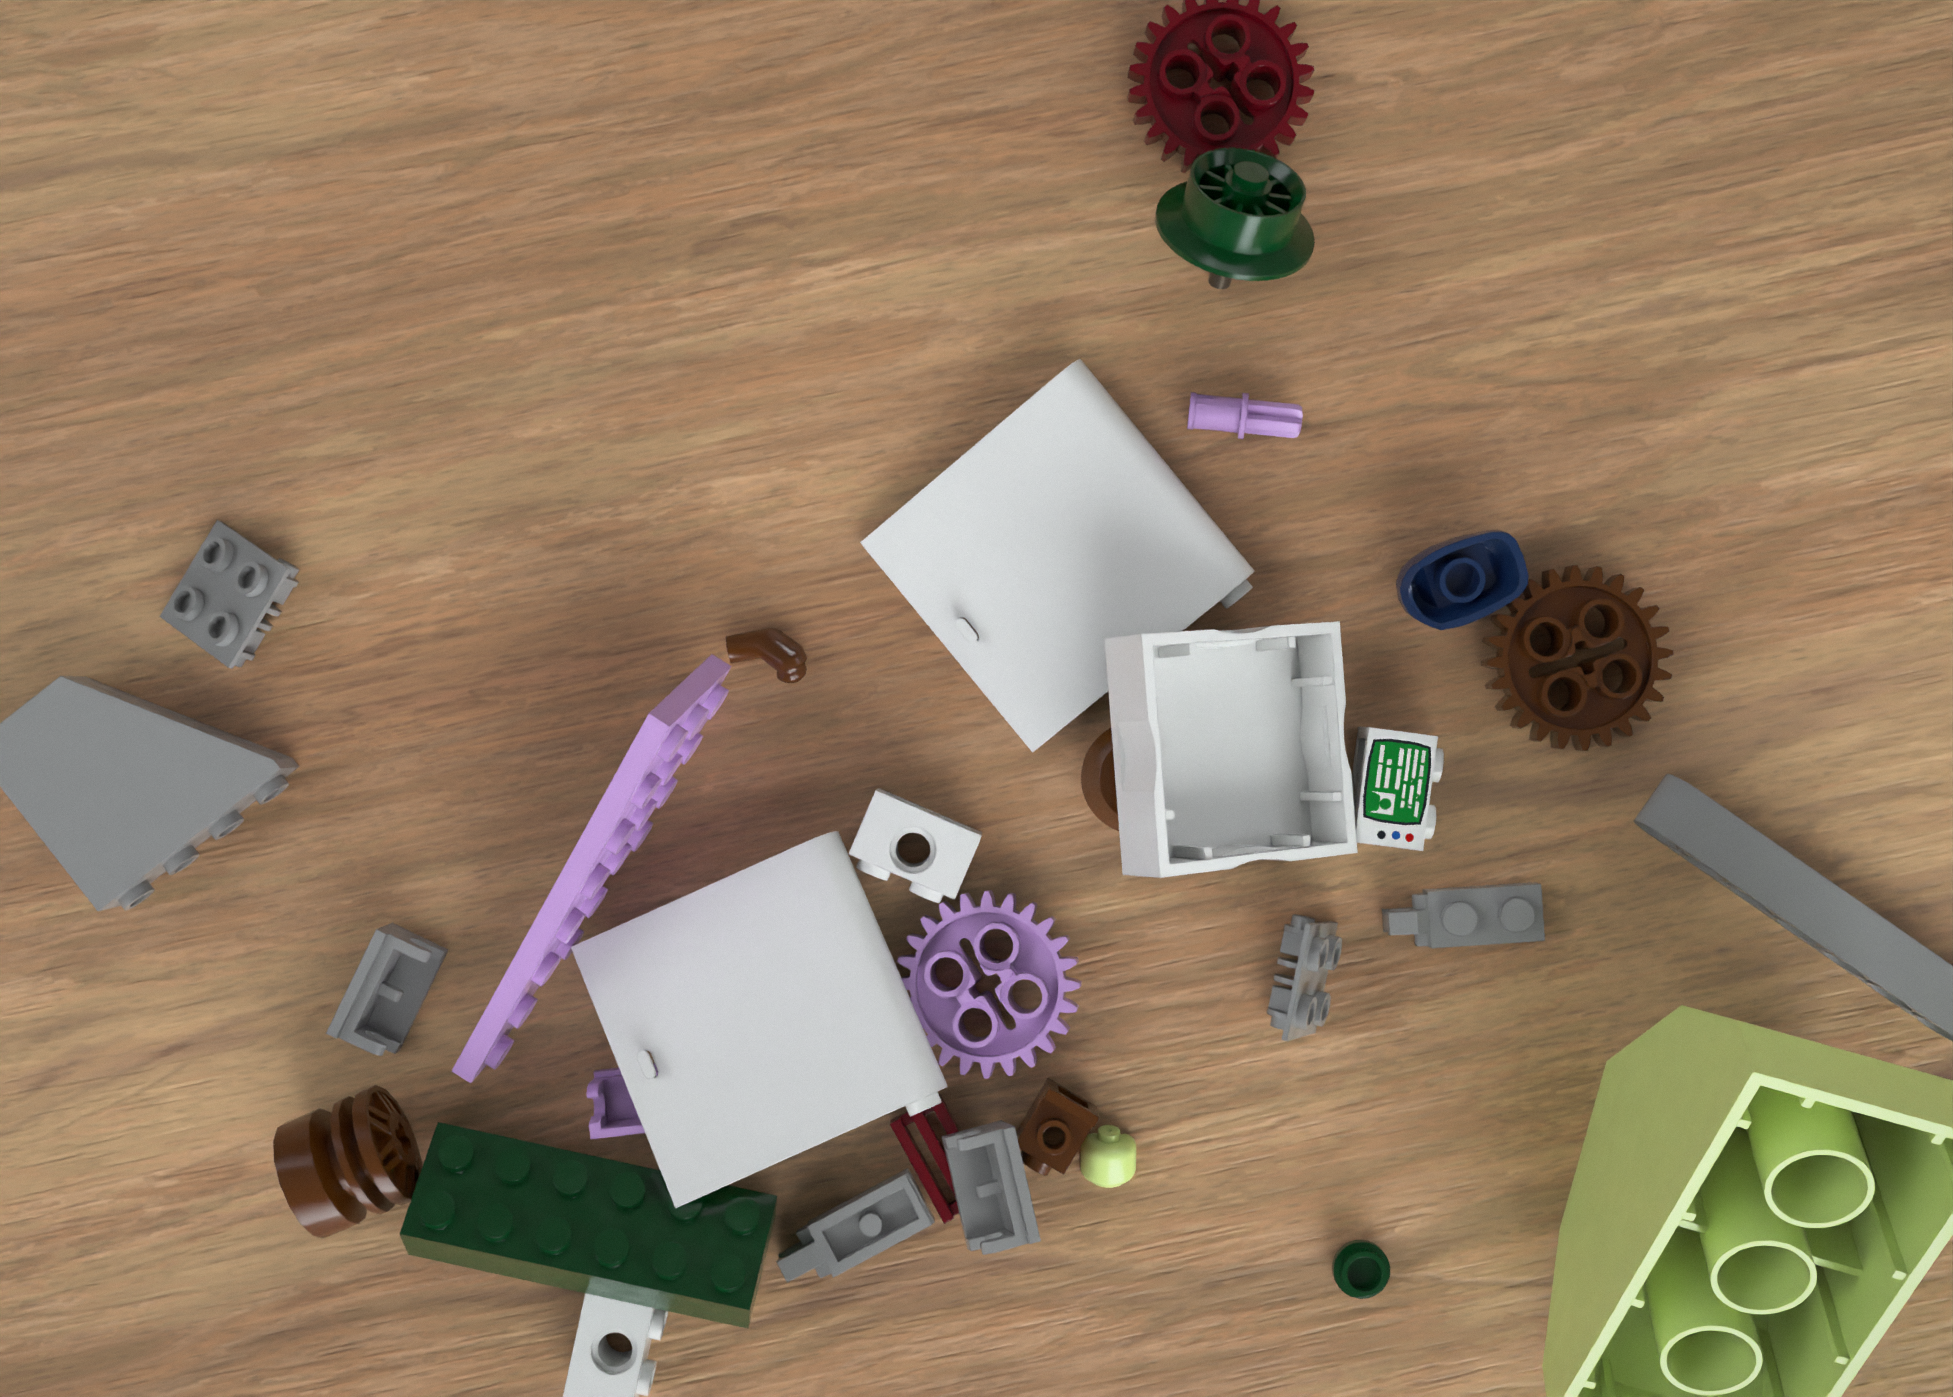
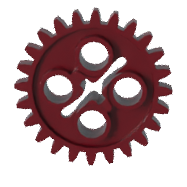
[1127,0,1315,173]

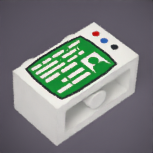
[1352,727,1444,851]

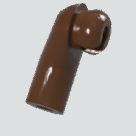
[726,628,807,683]

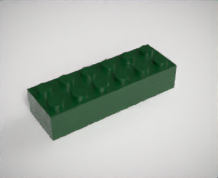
[400,1122,777,1329]

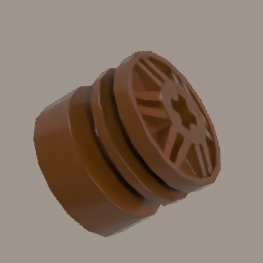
[273,1085,423,1238]

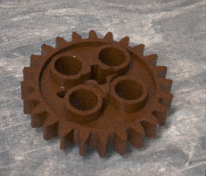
[1481,565,1674,751]

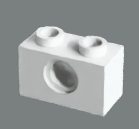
[849,788,982,903]
[563,1293,668,1397]

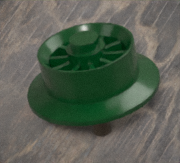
[1155,148,1315,289]

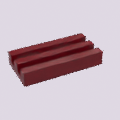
[890,1093,960,1224]

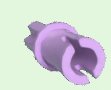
[1187,392,1303,439]

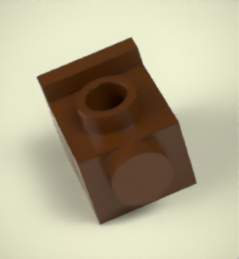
[1016,1078,1100,1176]

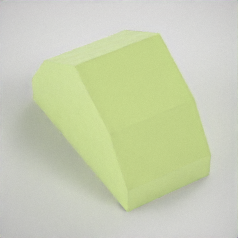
[1542,1005,1953,1397]

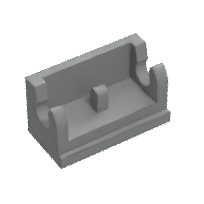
[326,923,448,1056]
[942,1120,1041,1255]

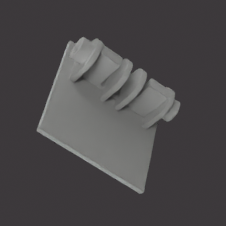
[159,520,300,669]
[1267,914,1342,1041]

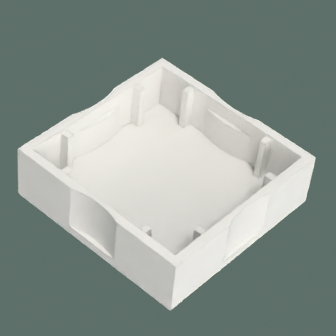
[1104,621,1358,878]

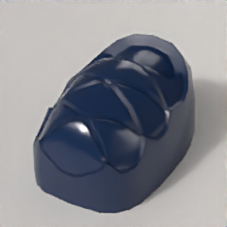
[1396,530,1529,630]

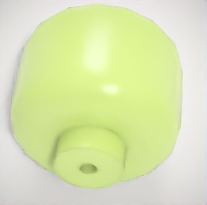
[1080,1125,1136,1188]

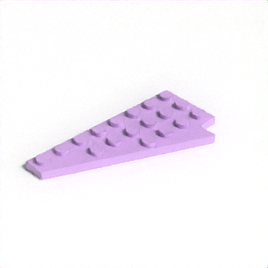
[452,654,732,1083]

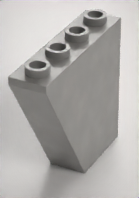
[0,676,299,911]

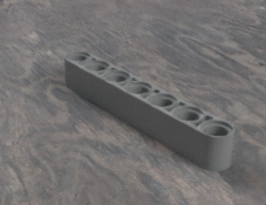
[1634,774,1953,1042]

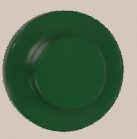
[1332,1240,1390,1299]

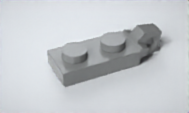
[1382,882,1545,948]
[776,1168,935,1283]

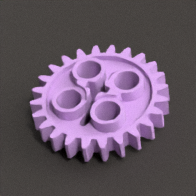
[897,890,1081,1079]

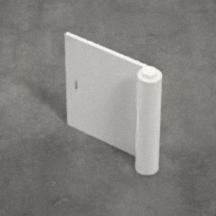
[860,359,1254,753]
[571,831,948,1208]

